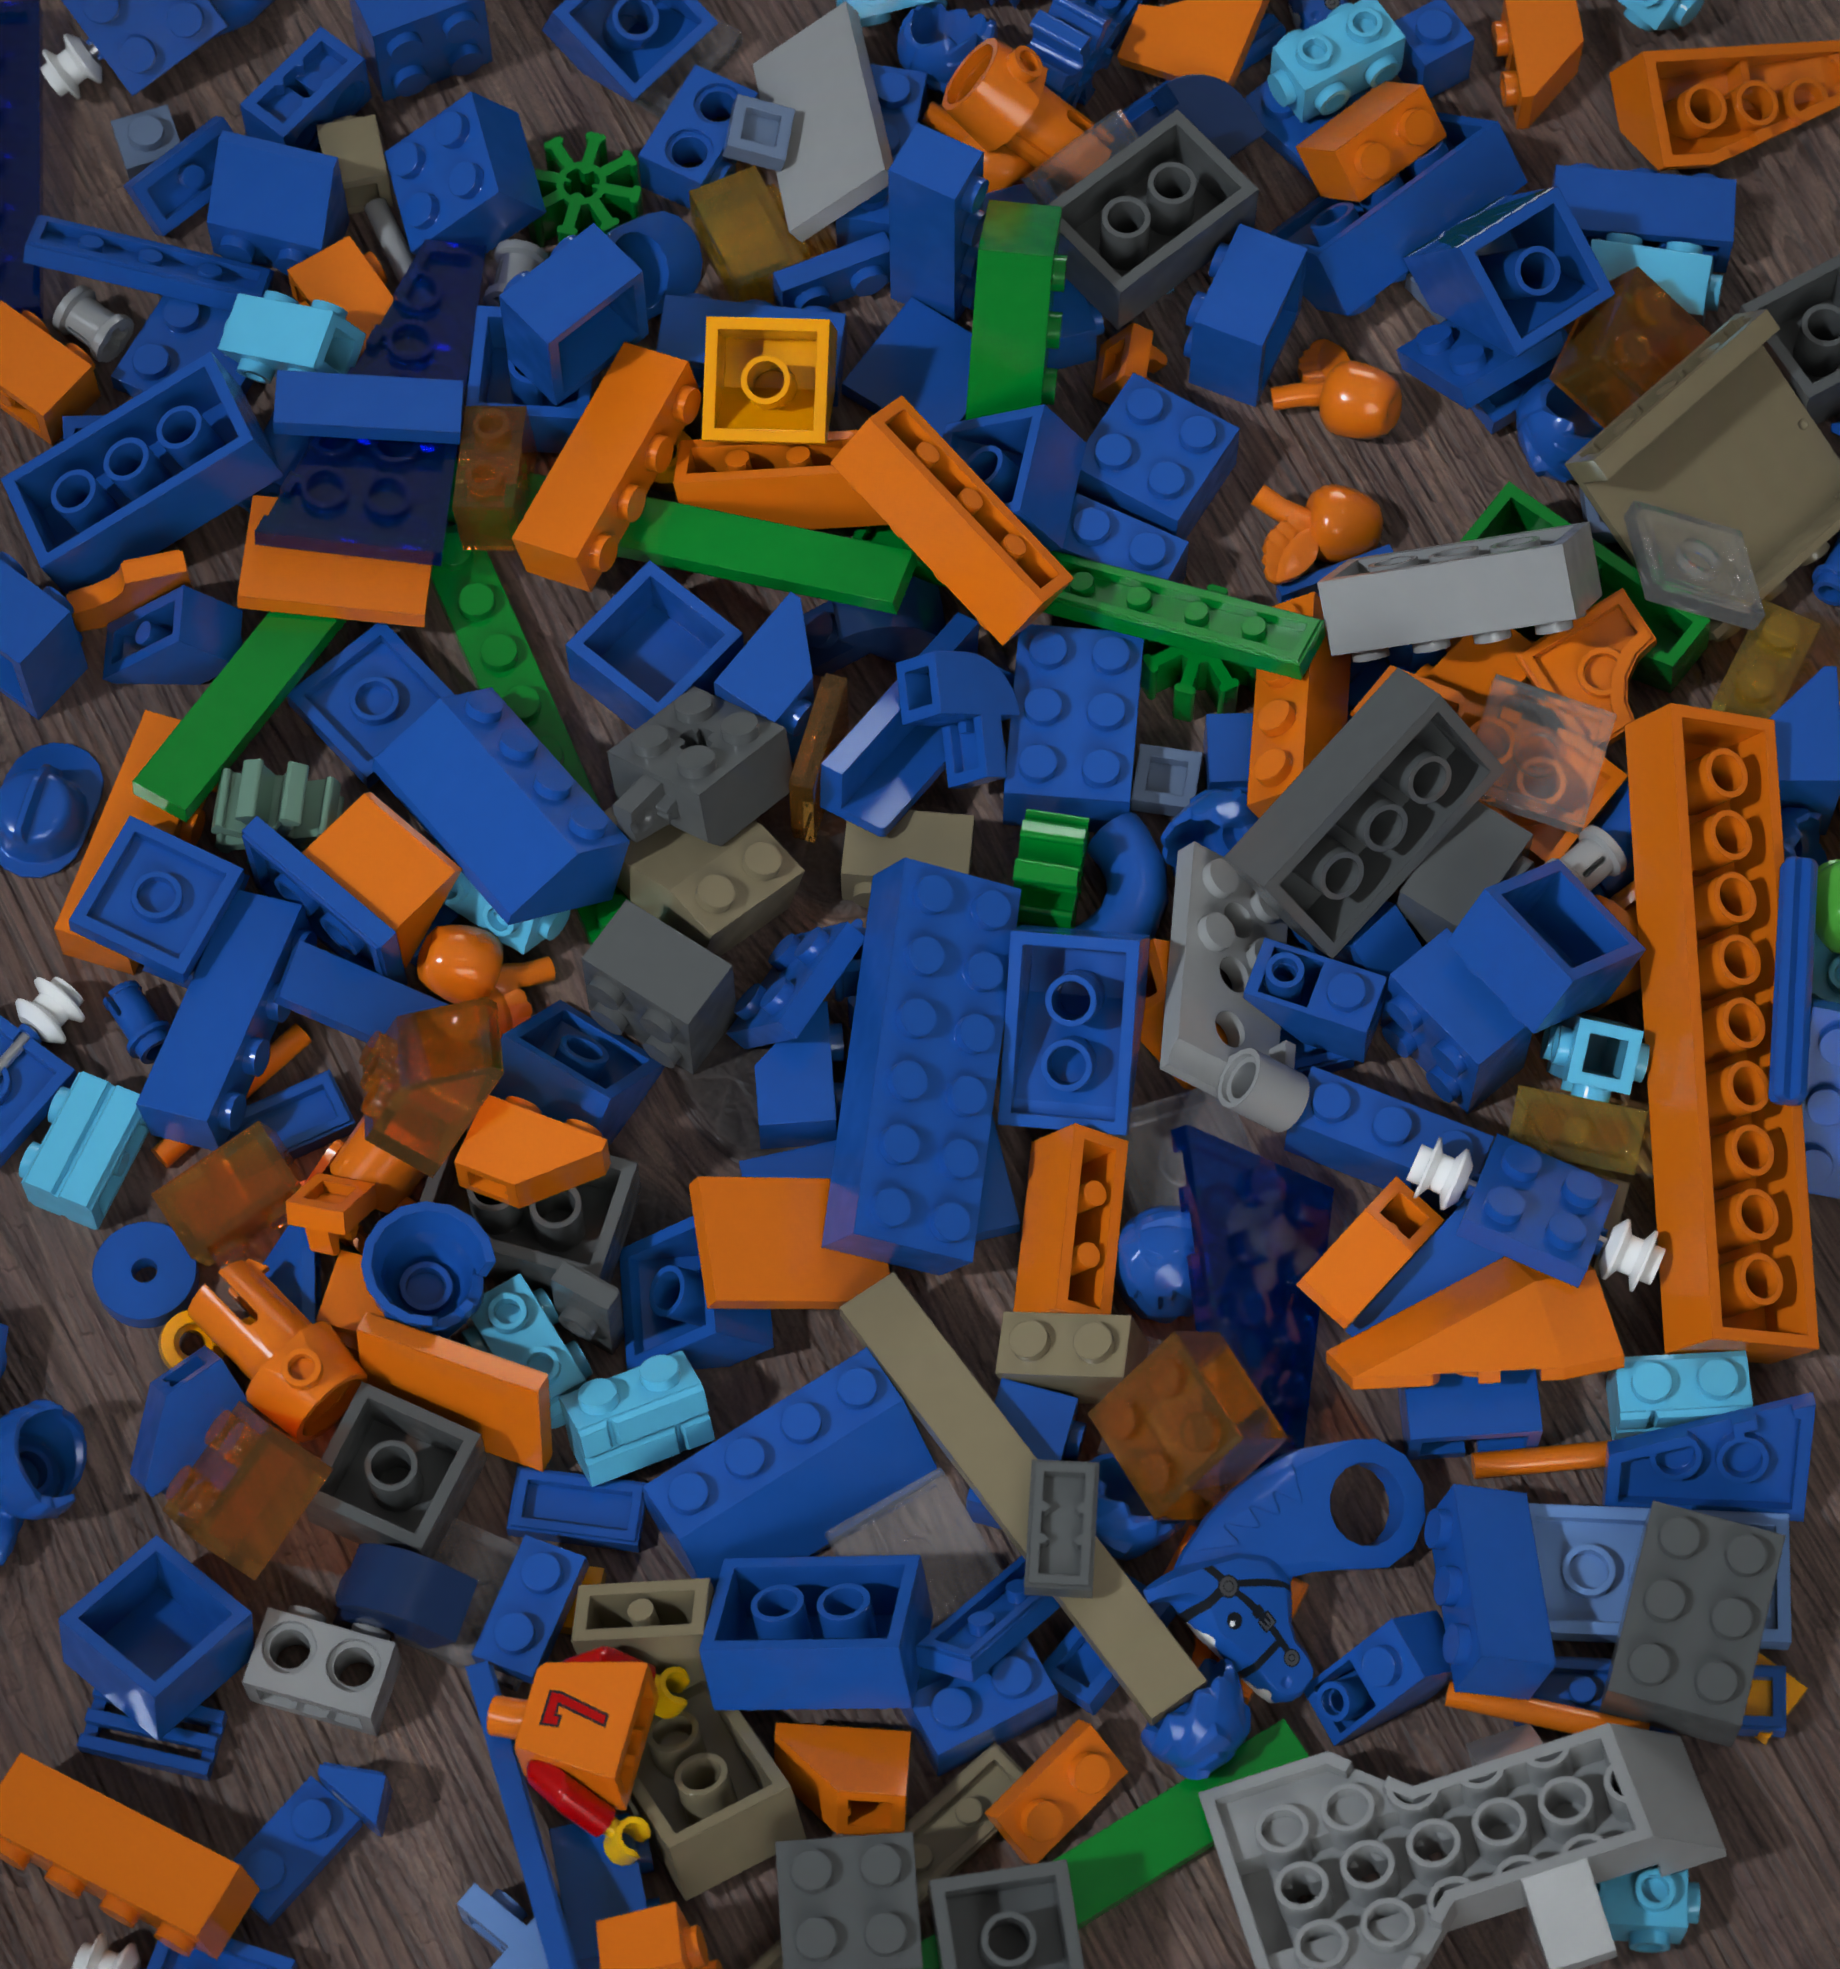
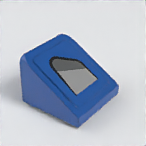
[317,1762,393,1837]

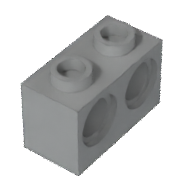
[242,1605,402,1737]

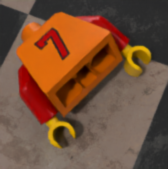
[487,1646,690,1866]

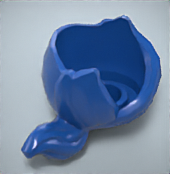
[0,1398,87,1566]

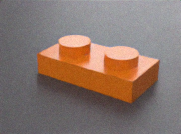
[984,1719,1128,1864]

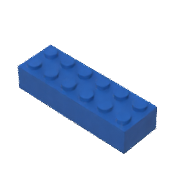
[821,857,1021,1276]

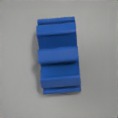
[1027,0,1120,108]

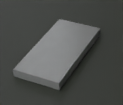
[753,1,893,243]

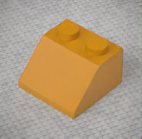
[702,316,837,445]

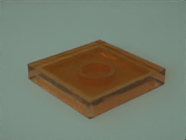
[789,673,849,843]

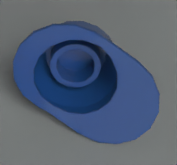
[606,211,703,320]
[0,743,104,878]

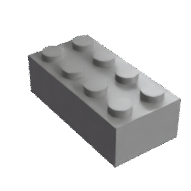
[1317,522,1603,662]

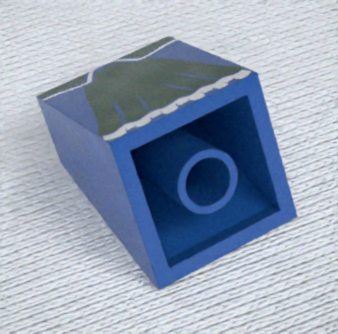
[1403,186,1615,356]

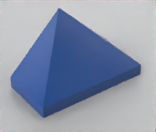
[263,1225,322,1324]

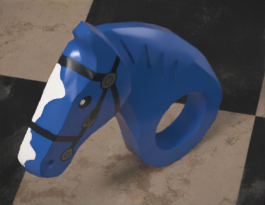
[1143,1439,1426,1703]

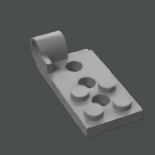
[1160,841,1310,1133]

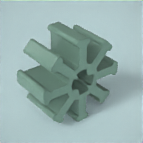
[211,759,345,864]

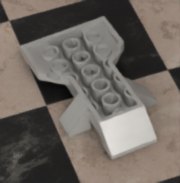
[1198,1723,1727,1969]

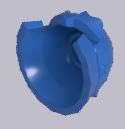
[361,1201,496,1338]

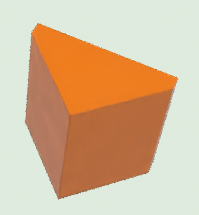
[302,792,463,968]

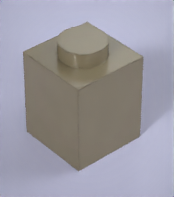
[316,114,393,214]

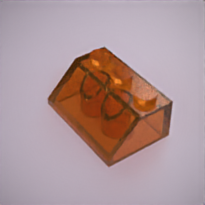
[359,997,504,1178]

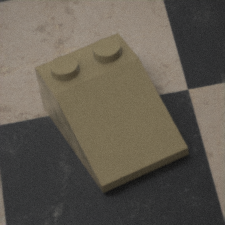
[604,806,805,957]
[628,1681,806,1901]

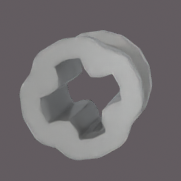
[484,239,548,306]
[52,285,134,363]
[1543,825,1627,891]

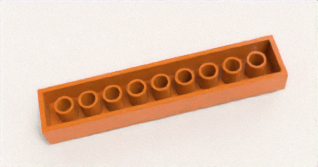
[1625,703,1819,1364]

